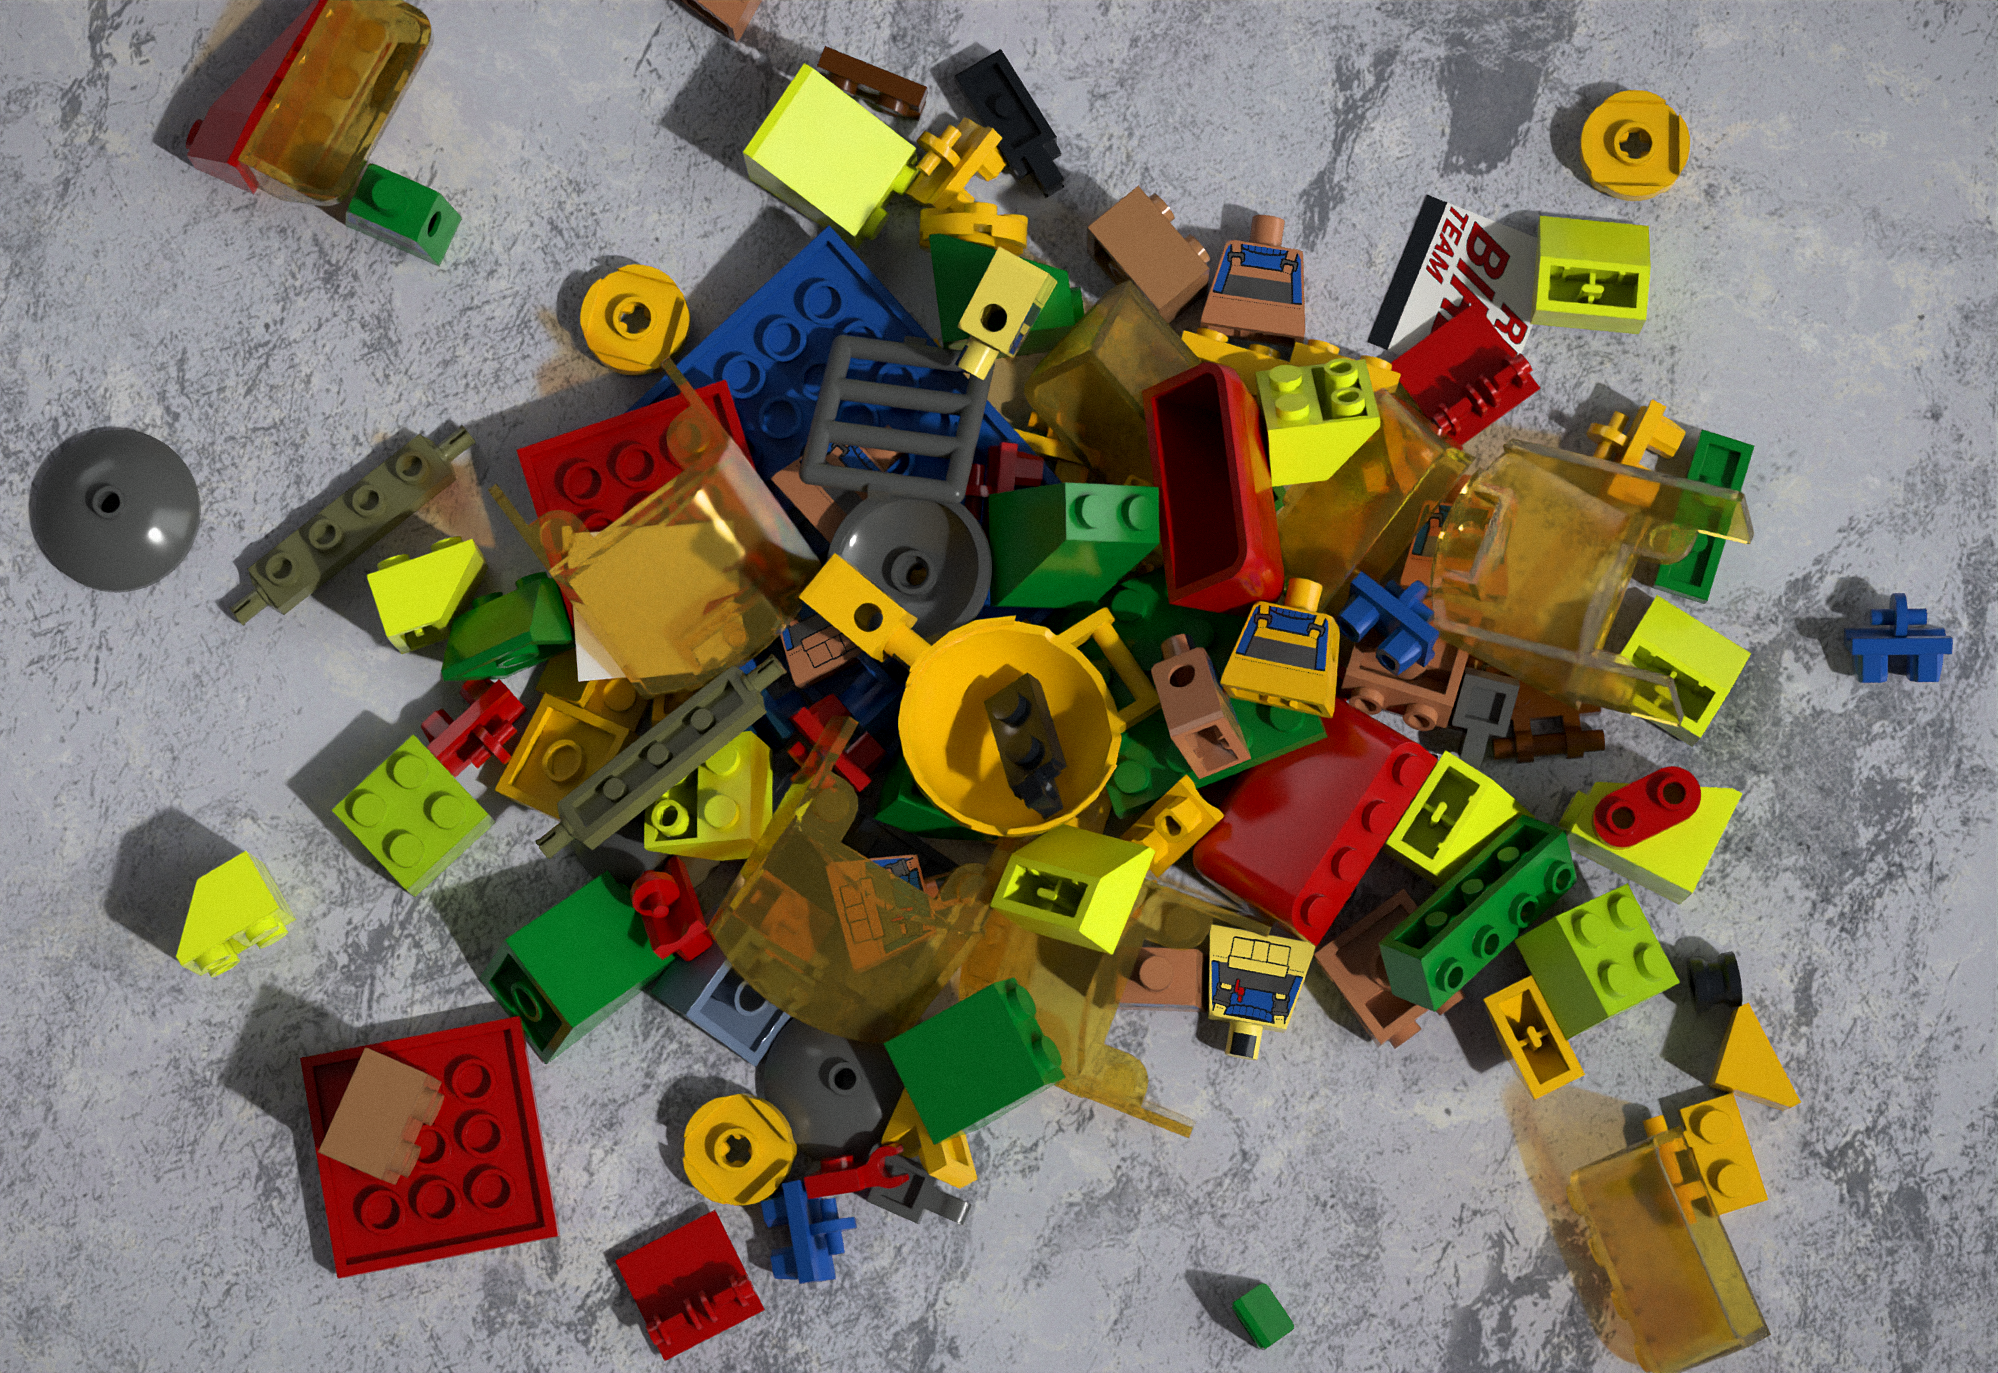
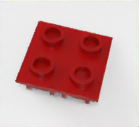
[1390,302,1541,453]
[615,1210,765,1361]

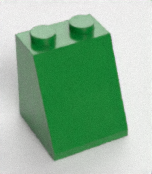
[929,233,1085,359]
[988,482,1160,609]
[479,870,675,1064]
[884,977,1066,1145]

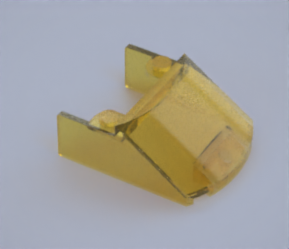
[488,356,823,699]
[1430,438,1754,727]
[707,715,1038,1043]
[959,874,1273,1138]

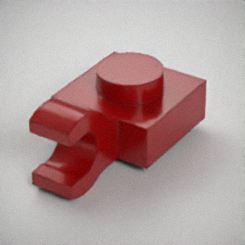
[804,1143,909,1199]

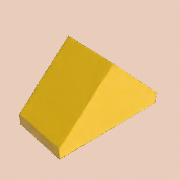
[1483,975,1585,1100]
[1708,1002,1801,1111]

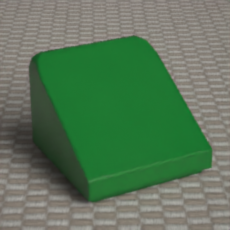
[1231,1283,1294,1350]

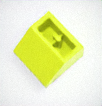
[1530,216,1651,334]
[1255,358,1380,487]
[367,536,489,654]
[1599,595,1751,747]
[644,731,773,861]
[1382,750,1535,888]
[990,824,1156,955]
[176,851,296,978]

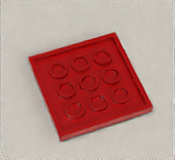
[516,379,795,633]
[300,1016,560,1279]

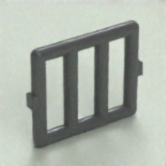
[799,335,995,504]

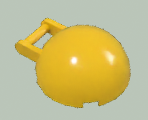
[898,607,1162,838]

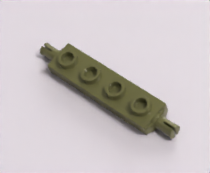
[228,425,476,626]
[535,654,787,859]

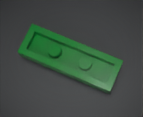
[1652,429,1755,604]

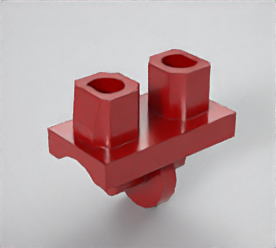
[964,442,1044,543]
[421,679,527,778]
[787,693,886,792]
[630,855,713,961]

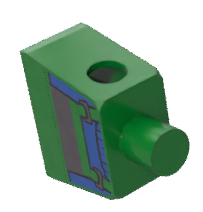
[345,163,462,267]

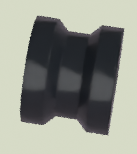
[1687,951,1743,1013]

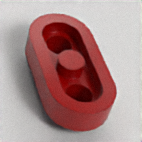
[1591,766,1701,850]

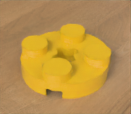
[1579,90,1690,201]
[919,202,1028,256]
[580,264,691,376]
[682,1093,797,1206]

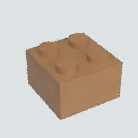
[1087,185,1210,334]
[318,1047,444,1185]

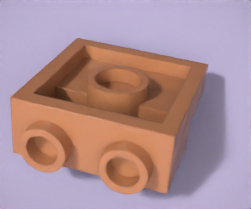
[1339,585,1480,731]
[1313,888,1466,1049]

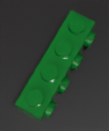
[1379,815,1578,1012]

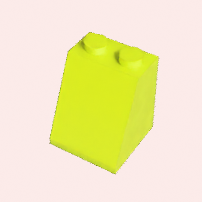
[743,63,919,249]
[1557,782,1743,905]

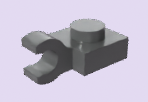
[1451,667,1520,770]
[866,1154,972,1225]

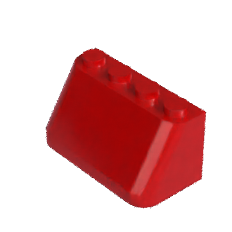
[1142,362,1285,618]
[1193,696,1438,947]

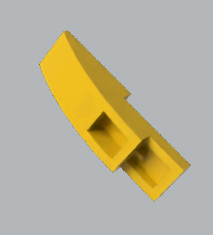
[1176,328,1401,403]

